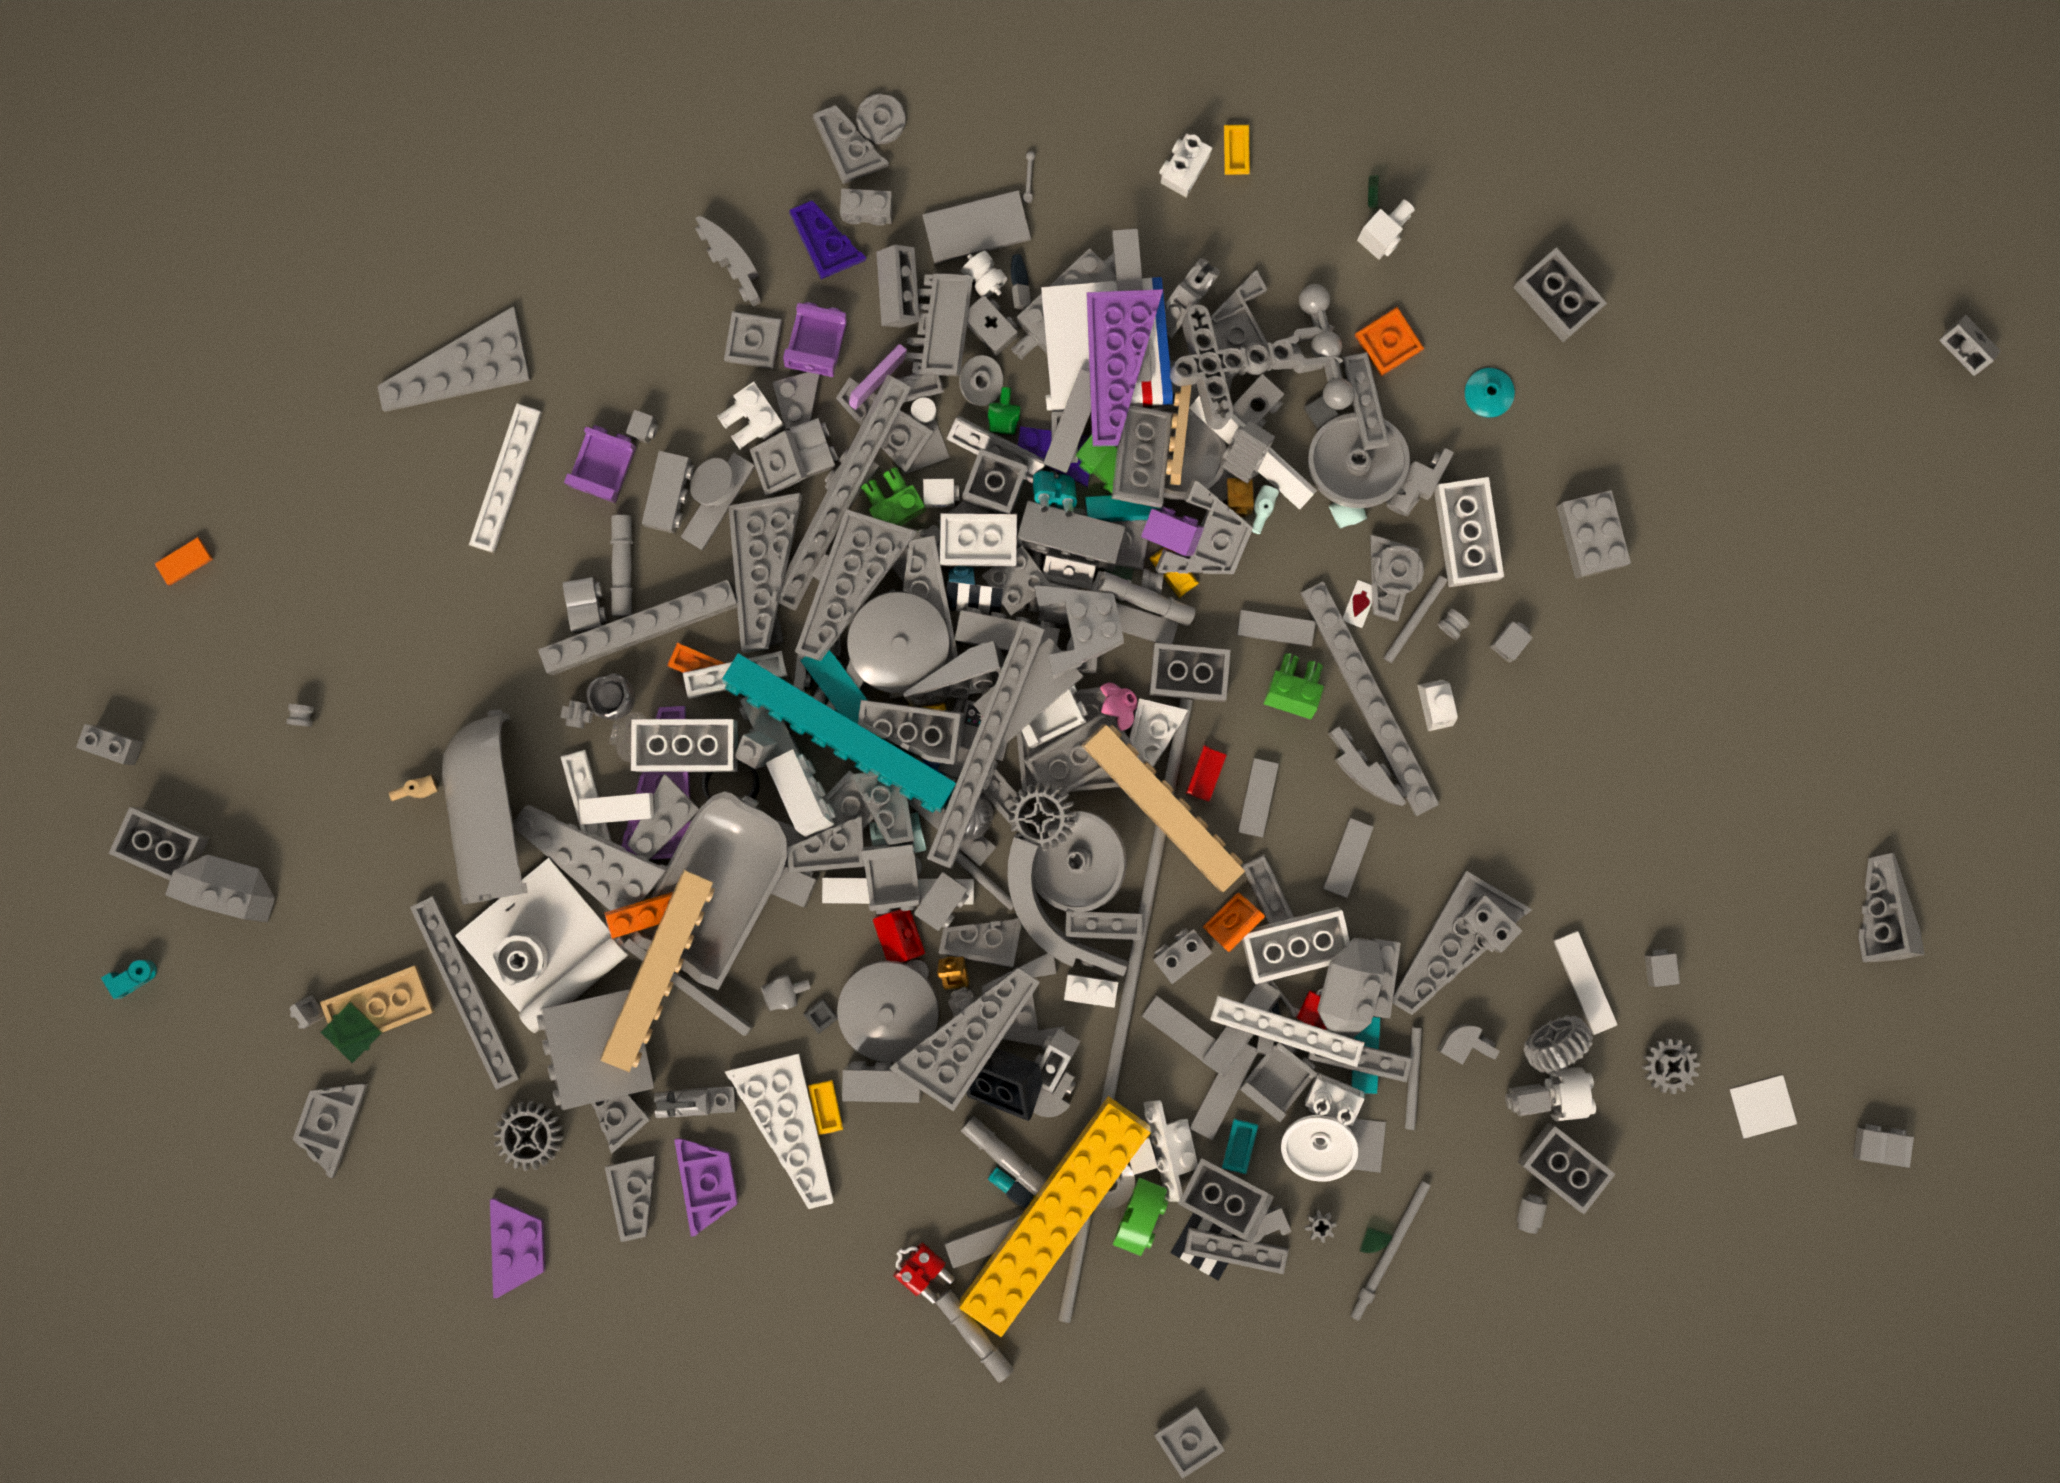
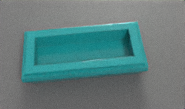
[1222,1119,1258,1174]

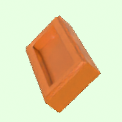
[155,537,213,586]

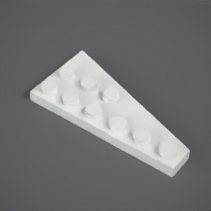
[725,1053,834,1209]

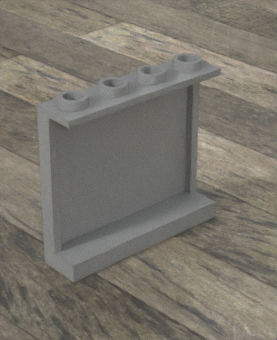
[537,989,654,1110]

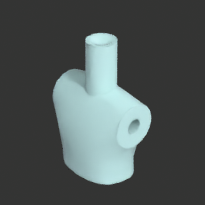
[1252,485,1279,534]
[1329,502,1367,529]

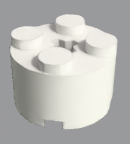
[492,933,548,987]
[1544,1067,1596,1121]

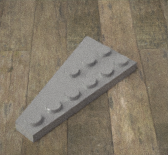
[377,306,531,412]
[728,493,803,653]
[795,509,917,661]
[889,535,958,699]
[513,805,669,911]
[1392,871,1532,1015]
[889,967,1040,1111]

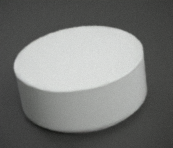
[911,397,936,424]

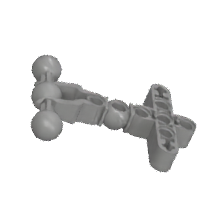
[1170,284,1354,430]

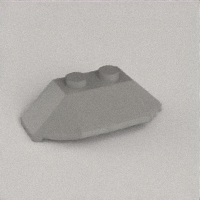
[165,854,275,922]
[1317,938,1384,1038]

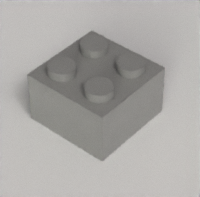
[962,449,1027,514]

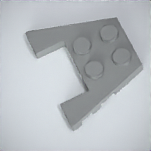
[1210,270,1303,367]
[1155,479,1253,574]
[1034,585,1124,679]
[982,953,1065,1046]

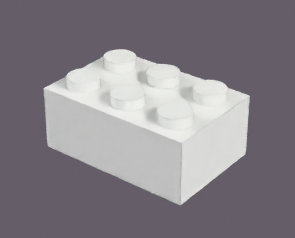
[766,749,836,838]

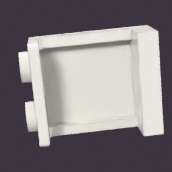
[1022,685,1088,748]

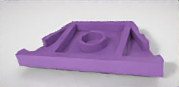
[674,1138,738,1237]
[490,1198,545,1298]

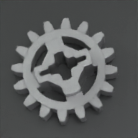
[1642,1038,1700,1094]

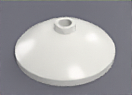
[1281,1115,1358,1181]

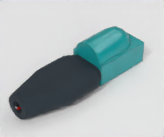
[988,1166,1035,1208]

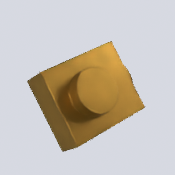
[1226,478,1254,518]
[937,956,970,990]

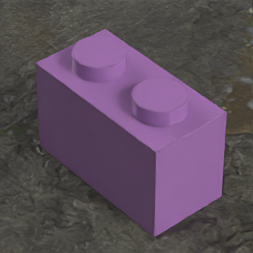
[1141,506,1204,556]

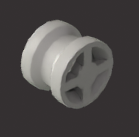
[1141,569,1164,595]
[1437,609,1470,640]
[286,704,314,727]

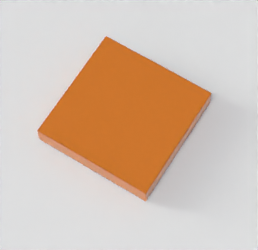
[1355,307,1424,376]
[1203,892,1265,952]

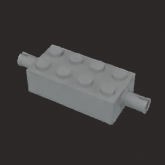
[1011,248,1116,361]

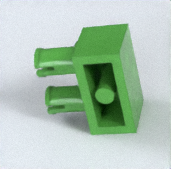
[861,467,926,526]
[1264,653,1324,719]

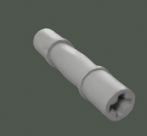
[610,515,633,617]
[1097,571,1195,626]
[960,1115,1047,1196]
[935,1289,1014,1383]

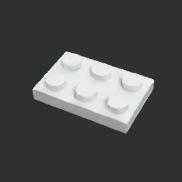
[940,514,1017,566]

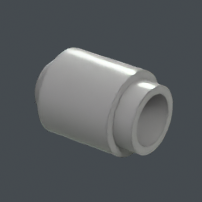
[1516,1194,1547,1234]

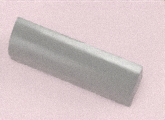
[1017,501,1125,572]

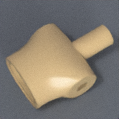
[388,774,439,801]

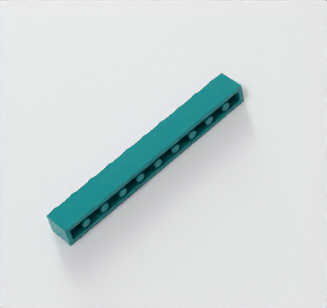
[722,653,956,813]

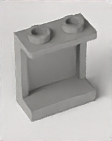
[861,843,921,914]
[1239,1041,1318,1122]

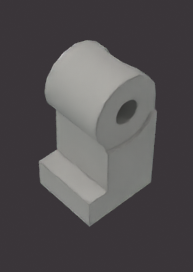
[1247,1205,1292,1243]

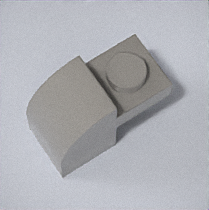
[1437,1024,1500,1065]
[1033,1070,1076,1117]

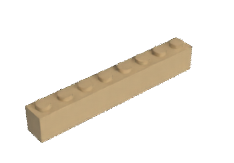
[1081,724,1245,892]
[600,869,715,1072]

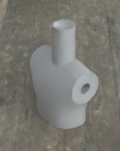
[761,975,811,1012]

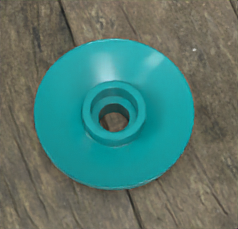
[1464,368,1515,418]

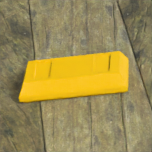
[1224,125,1250,175]
[1149,547,1199,598]
[808,1080,843,1135]

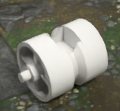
[961,251,1008,298]

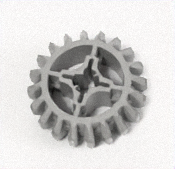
[1008,782,1077,851]
[1523,1015,1593,1073]
[494,1101,563,1171]

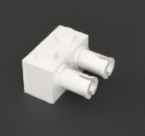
[1159,133,1212,198]
[1357,199,1415,260]
[717,382,785,449]
[1305,1072,1365,1126]

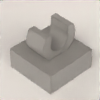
[289,995,325,1029]

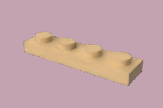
[1166,385,1191,485]

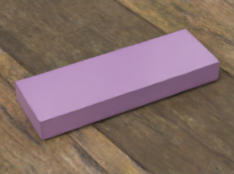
[849,345,907,410]

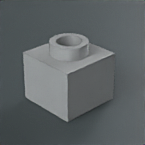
[626,410,658,444]

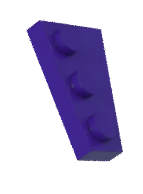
[789,201,866,279]
[1018,426,1090,488]

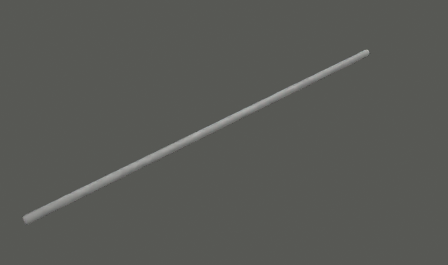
[1058,698,1193,1323]

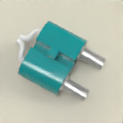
[1033,471,1077,517]

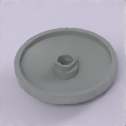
[1152,404,1226,500]
[1308,413,1410,508]
[847,592,949,693]
[1033,811,1127,912]
[837,960,939,1062]

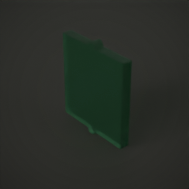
[320,1002,383,1063]

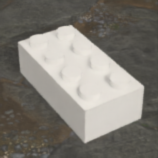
[1434,477,1504,587]
[631,719,738,772]
[1242,907,1350,984]

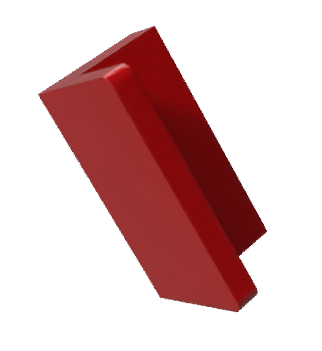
[1185,745,1227,802]
[873,909,925,962]

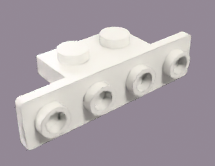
[1144,1100,1198,1202]

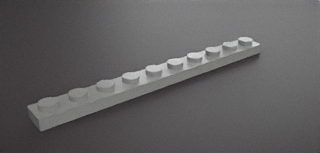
[779,374,911,611]
[1300,581,1439,816]
[927,621,1046,868]

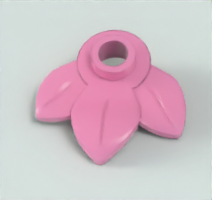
[1100,682,1138,731]

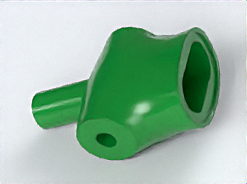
[988,387,1020,435]

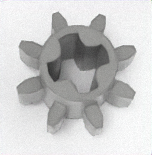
[560,701,593,729]
[1304,1209,1337,1243]

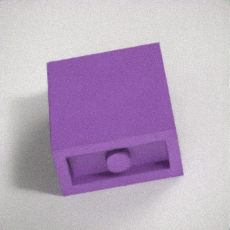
[783,302,847,377]
[564,425,636,503]

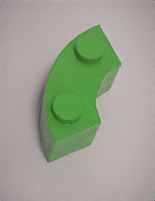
[1076,435,1117,494]
[1113,1178,1168,1256]

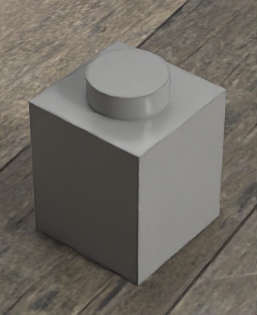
[1490,622,1533,663]
[735,731,779,769]
[1645,949,1680,987]

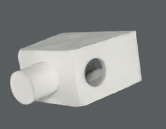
[1417,680,1458,731]

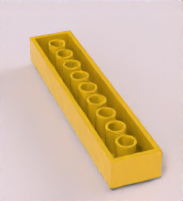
[959,1096,1151,1337]

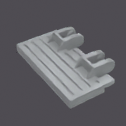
[905,273,973,376]

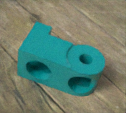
[101,960,157,999]

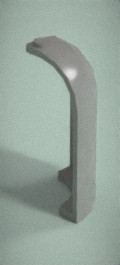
[442,709,528,905]
[629,791,787,990]

